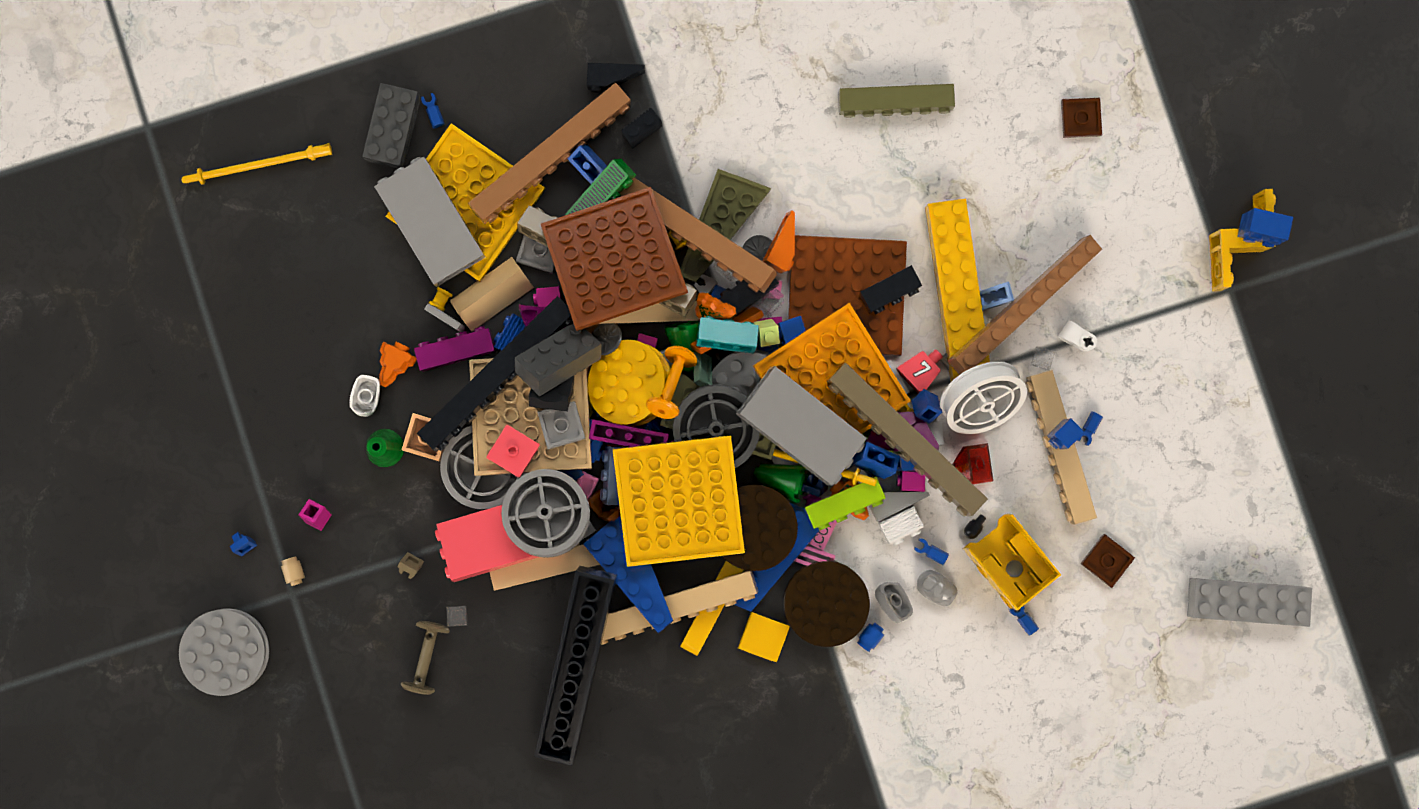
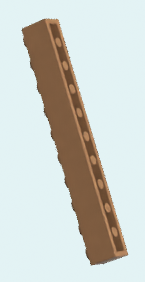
[468,83,631,224]
[620,178,777,293]
[948,235,1102,375]

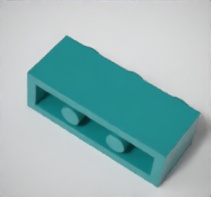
[696,316,759,354]

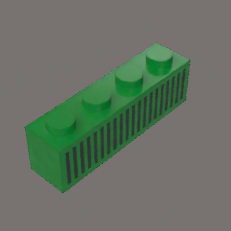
[566,158,636,215]

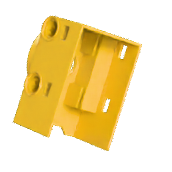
[962,514,1061,611]

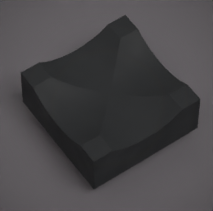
[529,376,574,412]

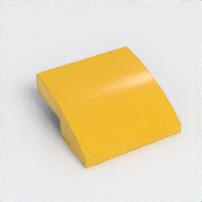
[738,612,790,662]

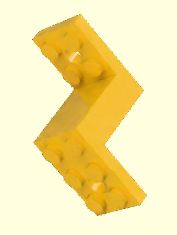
[1209,189,1276,292]

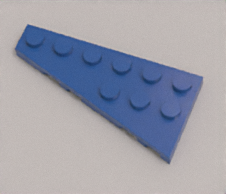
[734,502,819,612]
[583,515,673,634]

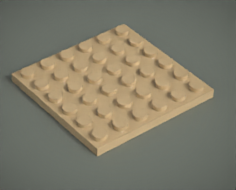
[469,358,592,476]

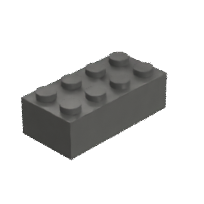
[362,83,421,168]
[515,323,601,396]

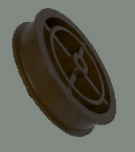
[722,485,798,571]
[784,560,870,647]

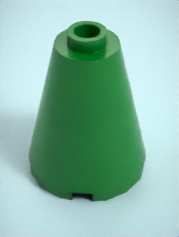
[665,321,699,374]
[366,429,404,467]
[754,464,808,503]

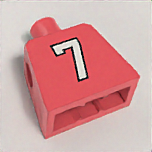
[896,349,943,394]

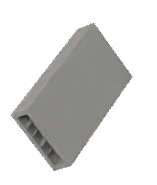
[374,157,486,287]
[736,366,867,486]

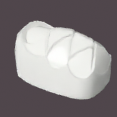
[350,375,380,417]

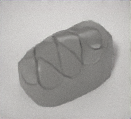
[917,570,957,606]
[875,582,913,623]

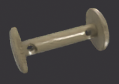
[401,621,450,695]

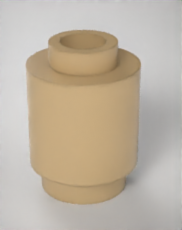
[281,556,305,586]

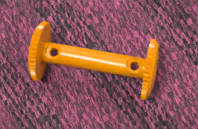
[646,346,697,419]

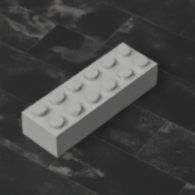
[1187,578,1312,627]

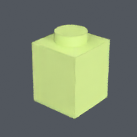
[753,319,780,347]

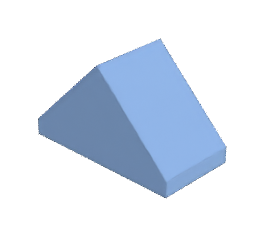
[980,282,1014,310]

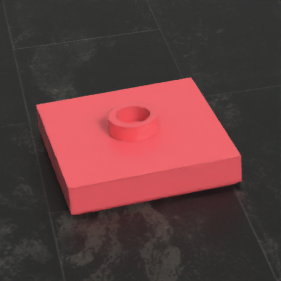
[486,425,540,478]

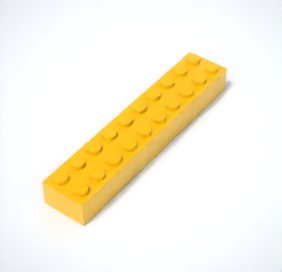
[925,199,990,382]

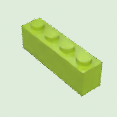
[805,477,886,531]

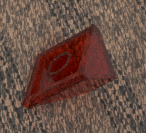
[952,443,994,484]

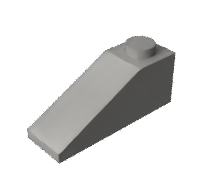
[869,492,930,522]

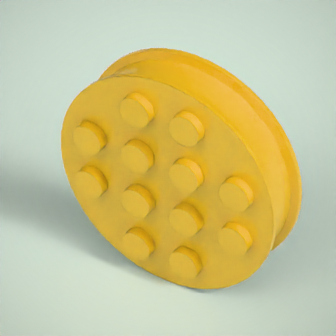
[588,340,671,427]

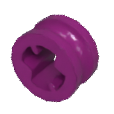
[802,494,822,506]

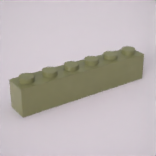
[838,84,955,118]

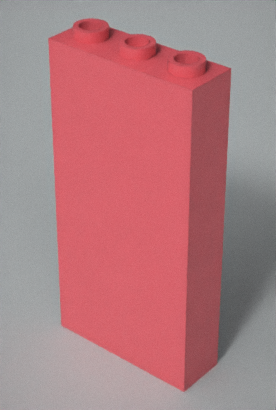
[435,505,538,582]

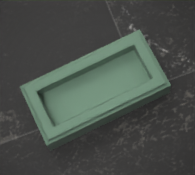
[694,351,712,387]

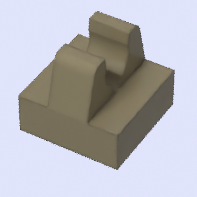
[398,552,424,579]

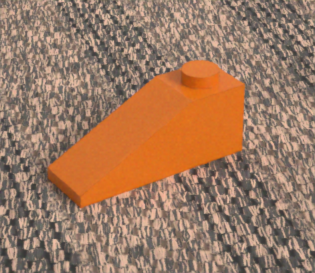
[762,210,795,274]

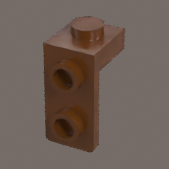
[587,489,621,521]

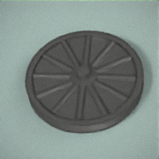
[743,235,772,261]
[592,323,622,355]

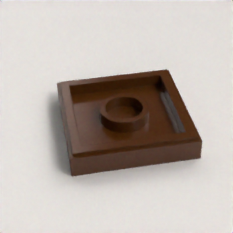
[1061,97,1102,138]
[1080,534,1135,588]

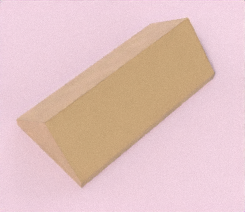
[450,257,534,332]

